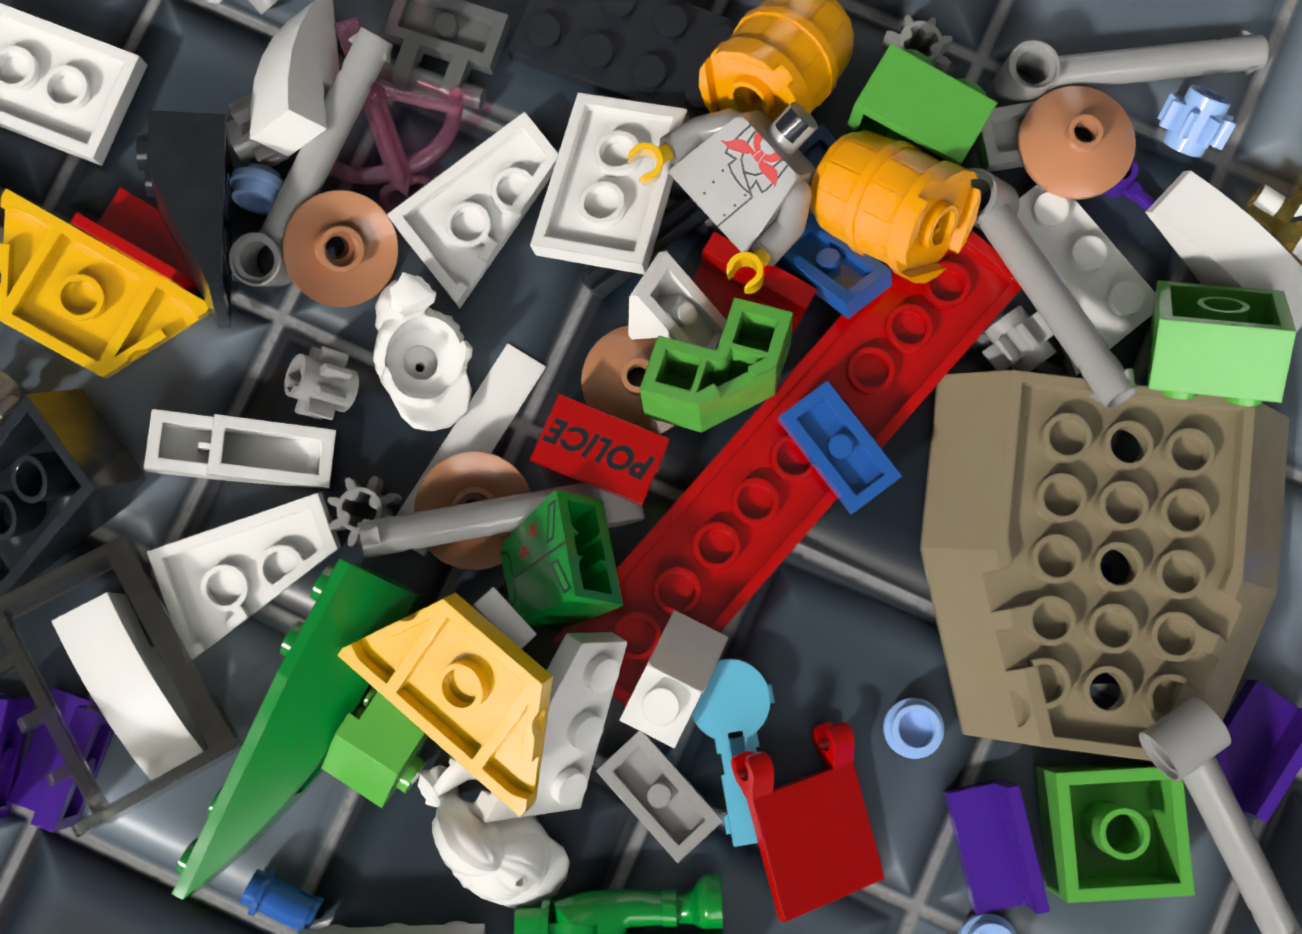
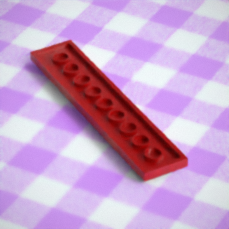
[553,230,1021,707]

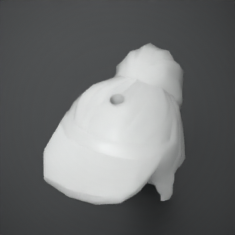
[373,272,473,431]
[417,765,570,908]

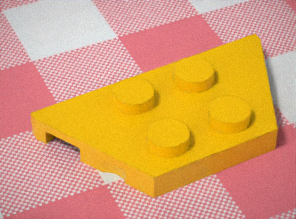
[0,189,211,379]
[338,593,553,817]

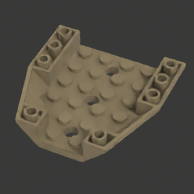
[920,370,1289,761]

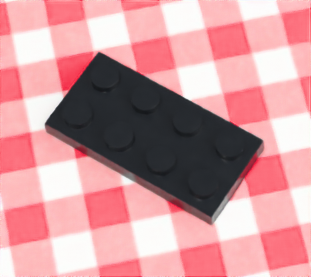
[507,0,739,119]

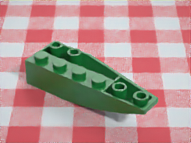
[172,558,427,900]

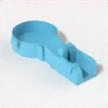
[690,659,775,847]

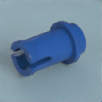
[240,868,324,932]

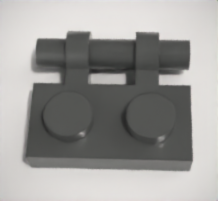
[377,0,511,110]

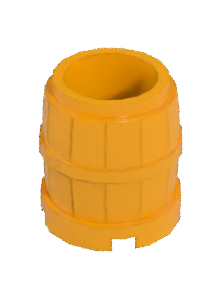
[699,0,854,122]
[810,130,981,284]

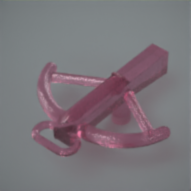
[300,17,464,213]

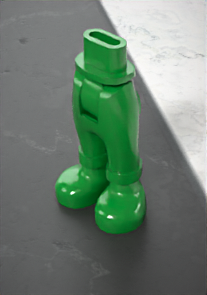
[514,873,723,934]

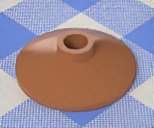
[1018,86,1136,200]
[281,190,398,307]
[581,325,675,435]
[414,451,531,570]

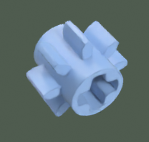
[1158,85,1237,157]

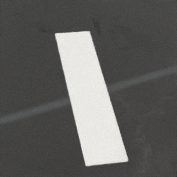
[396,344,546,556]

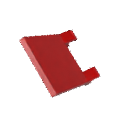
[731,722,885,922]

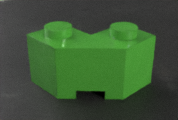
[640,297,793,432]
[321,687,428,808]

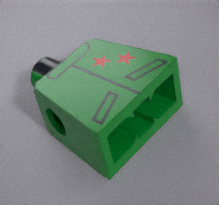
[496,489,623,630]

